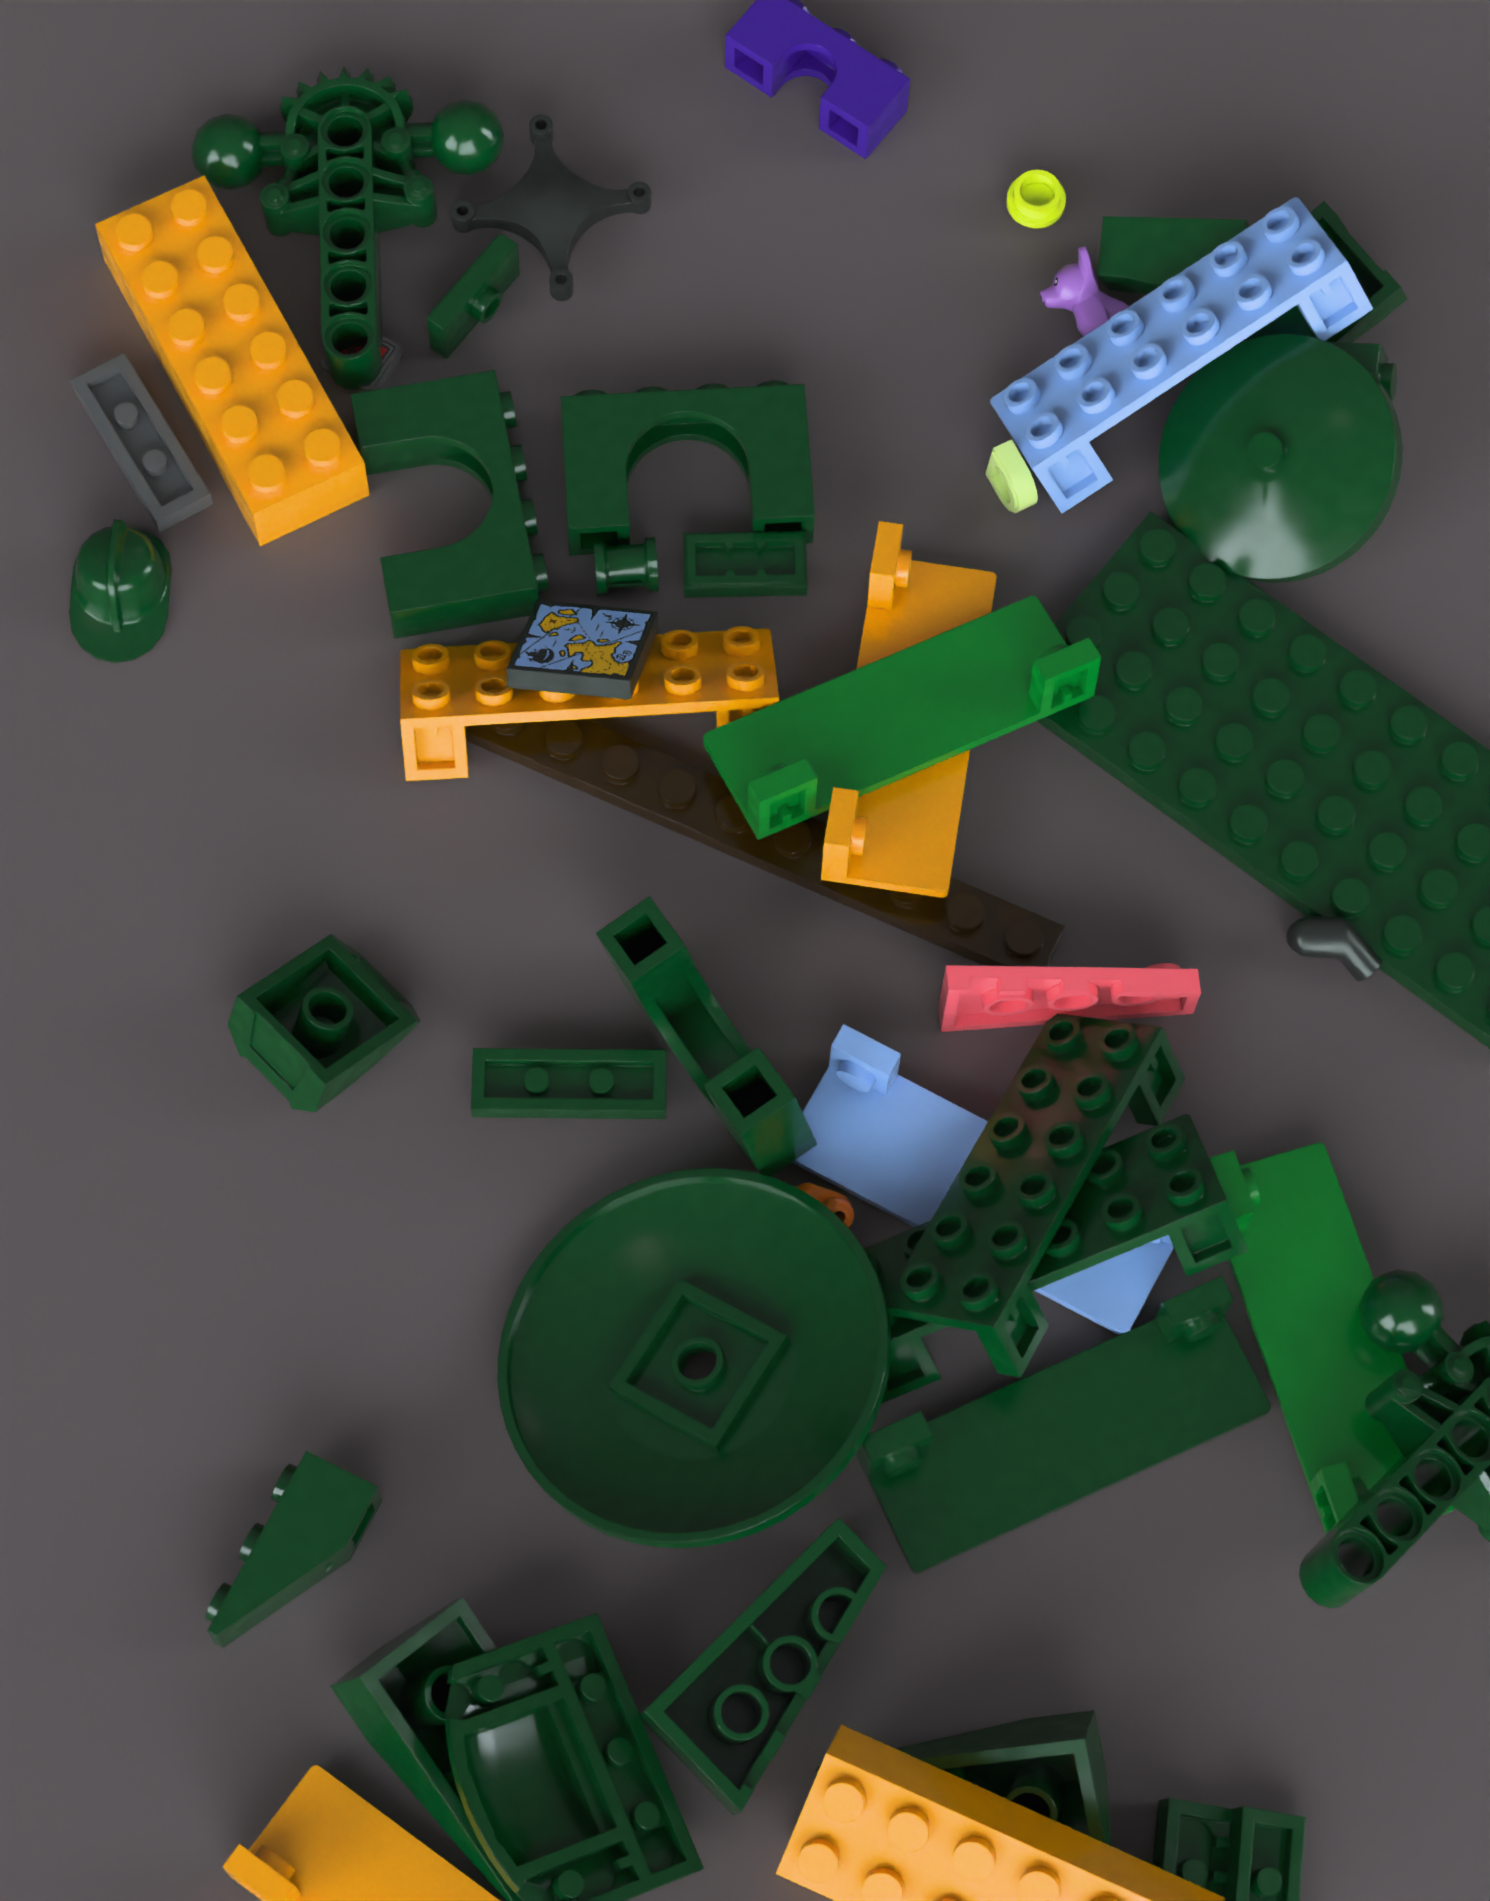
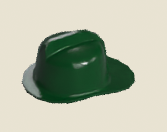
[69,519,172,663]

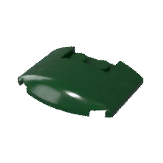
[445,1613,704,1901]

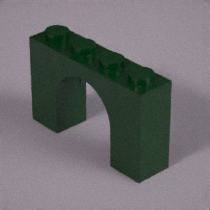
[350,370,549,639]
[560,380,815,556]
[596,896,817,1177]

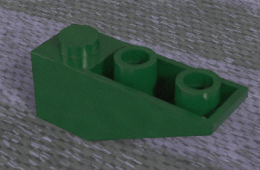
[205,1451,382,1648]

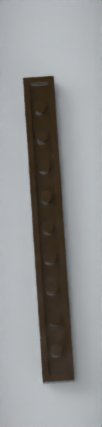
[466,719,1065,967]

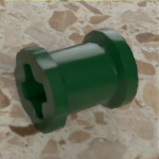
[593,537,659,595]

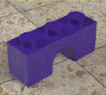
[725,0,910,159]

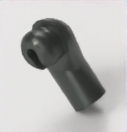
[1286,916,1382,981]

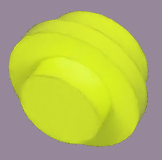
[1006,169,1066,228]

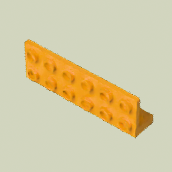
[821,521,997,898]
[400,626,779,781]
[222,1765,500,1901]

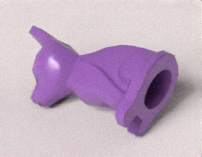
[1040,246,1129,336]

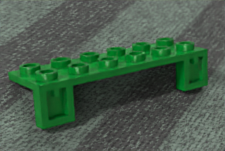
[703,596,1101,840]
[1209,1143,1455,1535]

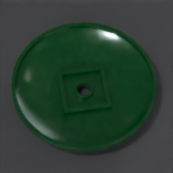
[497,1168,891,1548]

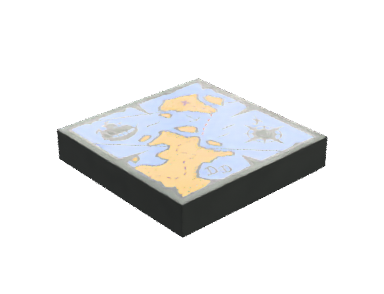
[507,600,659,699]

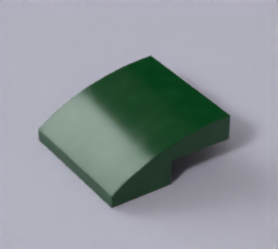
[1153,1798,1306,1901]

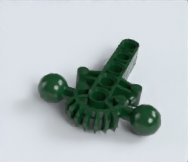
[191,66,504,390]
[1299,1269,1490,1608]

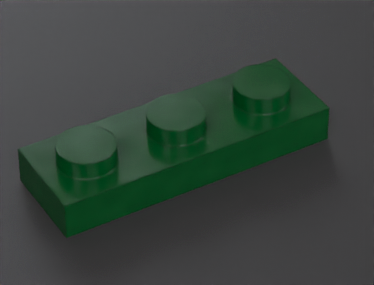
[471,1048,667,1119]

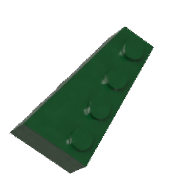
[640,1517,887,1815]

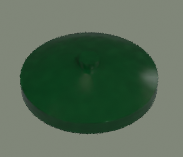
[1158,334,1403,583]

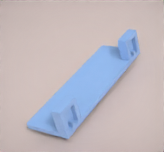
[990,197,1373,513]
[792,1024,1174,1335]

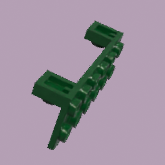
[885,1013,1185,1378]
[864,1114,1248,1404]
[857,1275,1271,1574]

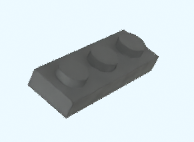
[70,353,213,533]

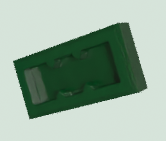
[427,233,520,359]
[683,531,808,598]

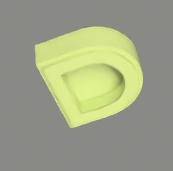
[985,439,1038,513]

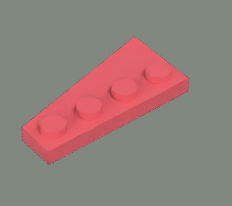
[938,963,1201,1032]

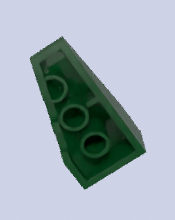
[330,1597,522,1901]
[815,1710,1111,1846]

